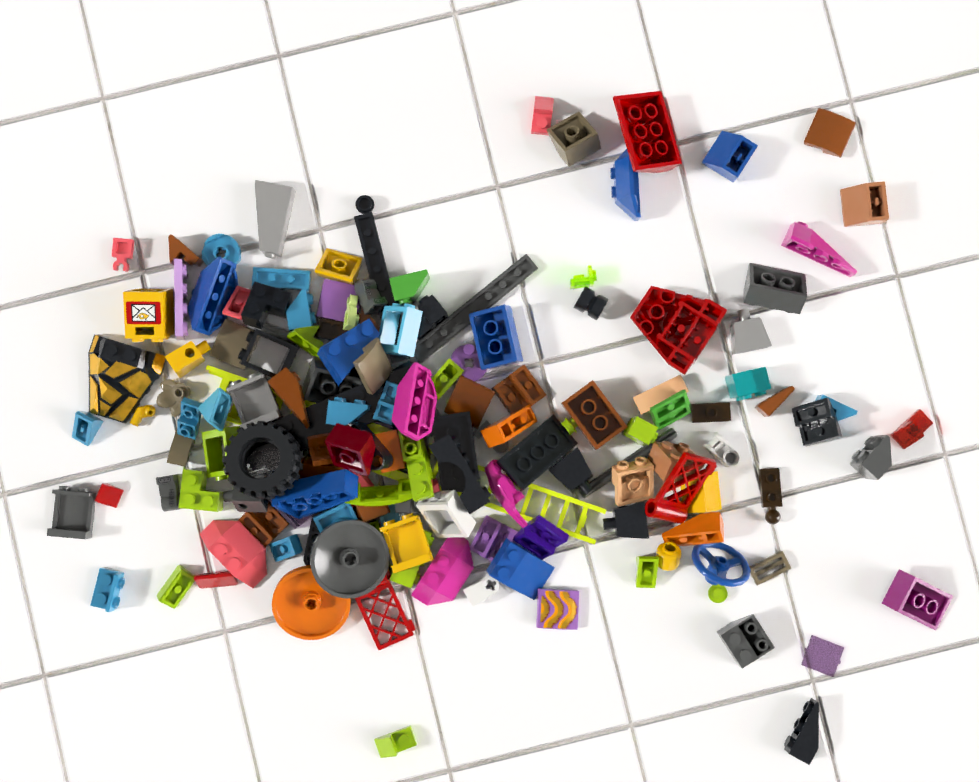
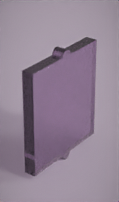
[801,635,844,678]

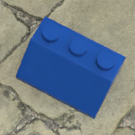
[469,304,523,370]

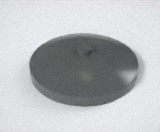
[310,519,389,599]

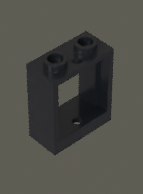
[238,328,299,378]

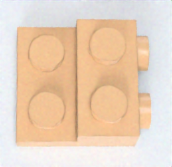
[612,456,654,507]

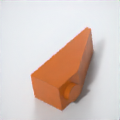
[481,404,538,448]
[662,512,724,547]

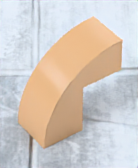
[633,374,689,415]

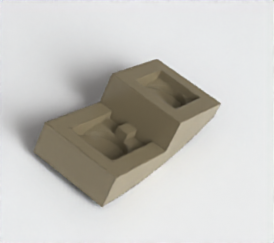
[166,430,196,467]

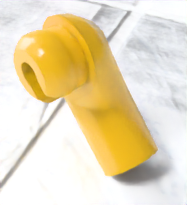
[129,405,156,427]

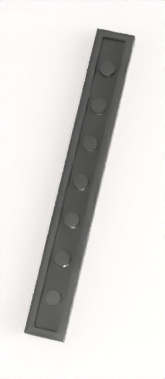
[414,253,538,364]

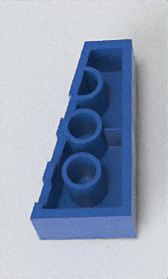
[271,469,358,519]

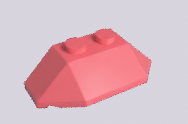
[200,520,267,588]

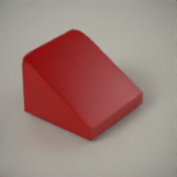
[95,483,124,508]

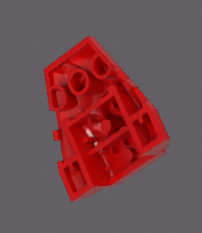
[630,286,727,375]

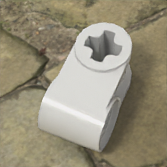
[703,432,740,467]
[463,575,501,606]

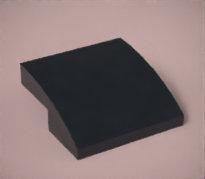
[792,397,842,447]

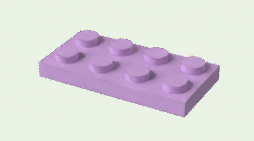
[174,259,188,341]

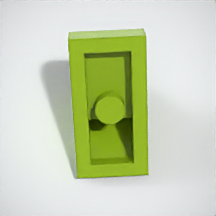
[286,325,324,357]
[431,358,464,400]
[635,556,659,588]
[374,725,417,758]

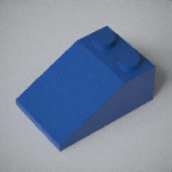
[486,538,555,600]

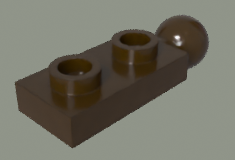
[758,468,783,525]

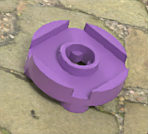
[451,344,487,381]

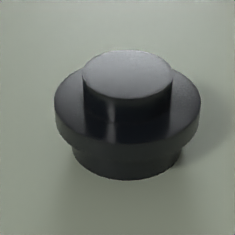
[355,195,375,214]

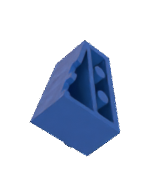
[317,319,380,386]

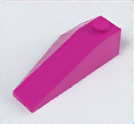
[781,221,857,277]

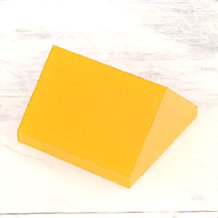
[315,248,363,285]
[680,471,722,513]

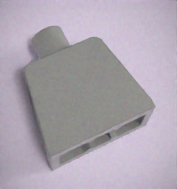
[730,308,772,355]

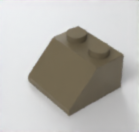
[547,111,601,167]

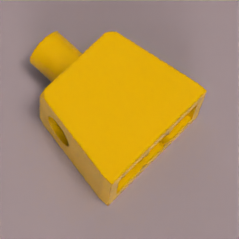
[165,340,211,378]

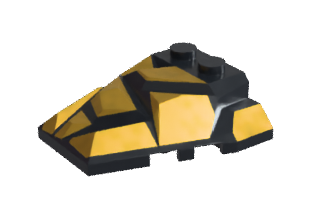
[88,334,166,424]

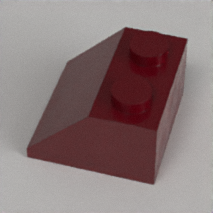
[325,423,375,476]

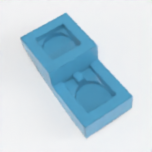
[372,380,398,425]

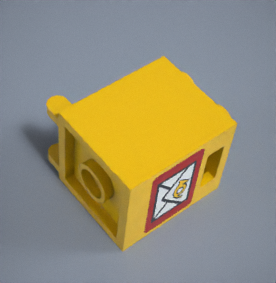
[123,288,175,342]

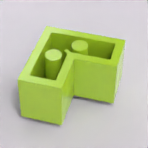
[178,469,224,512]

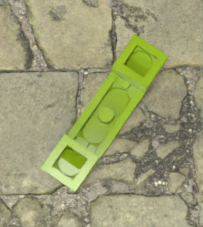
[344,479,413,506]

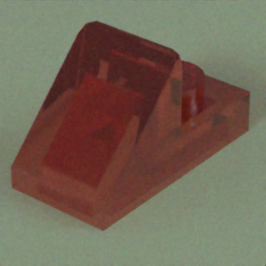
[890,409,933,449]

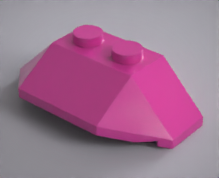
[391,362,437,441]
[411,537,474,606]

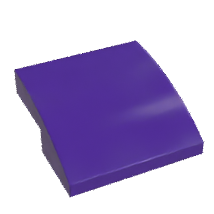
[513,515,569,560]

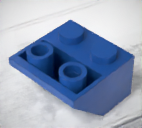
[702,131,758,183]

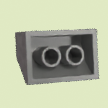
[743,263,807,314]

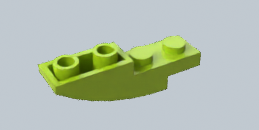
[398,430,434,502]

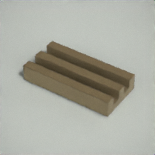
[749,551,791,586]

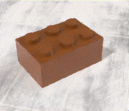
[561,380,628,450]

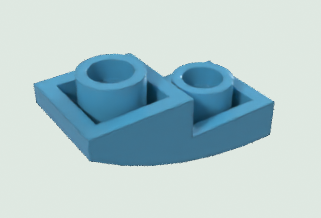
[177,397,202,440]

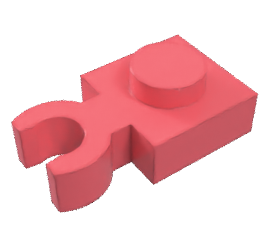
[112,238,135,272]

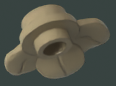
[156,379,191,417]

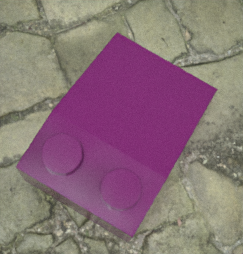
[882,569,953,631]

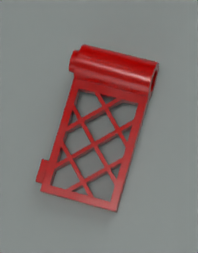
[645,452,717,524]
[355,567,416,651]

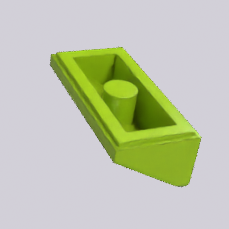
[157,565,195,609]

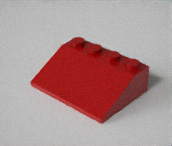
[613,91,682,173]

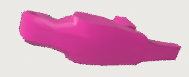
[484,459,528,528]

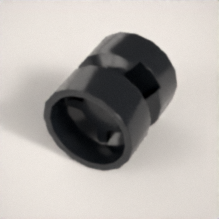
[573,286,609,321]

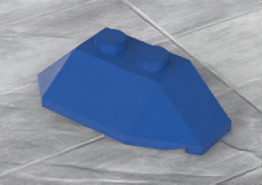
[610,149,641,221]
[187,257,239,336]

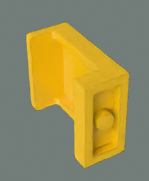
[379,513,434,574]

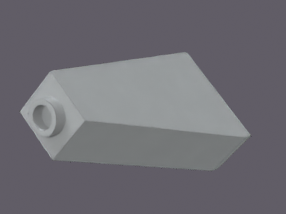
[255,180,296,259]

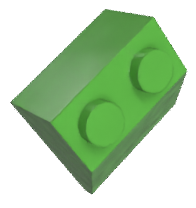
[389,269,430,305]

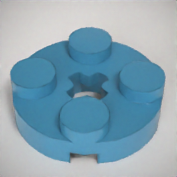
[201,234,241,266]

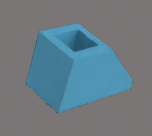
[286,289,317,331]
[326,397,370,425]

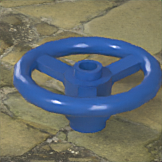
[691,542,751,587]

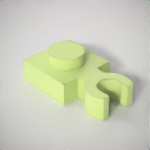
[343,294,359,331]

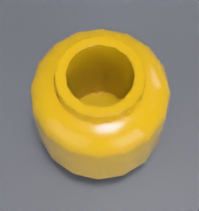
[655,542,682,571]

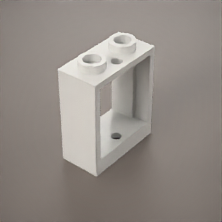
[416,490,476,538]

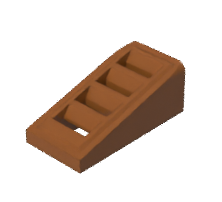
[754,386,795,417]

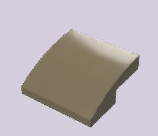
[209,318,260,370]
[353,337,393,395]

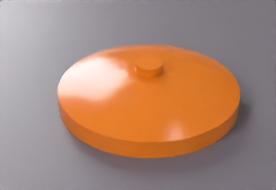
[272,565,351,640]

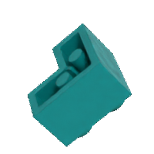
[725,366,771,401]

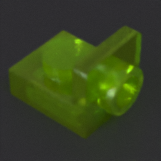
[569,265,597,290]

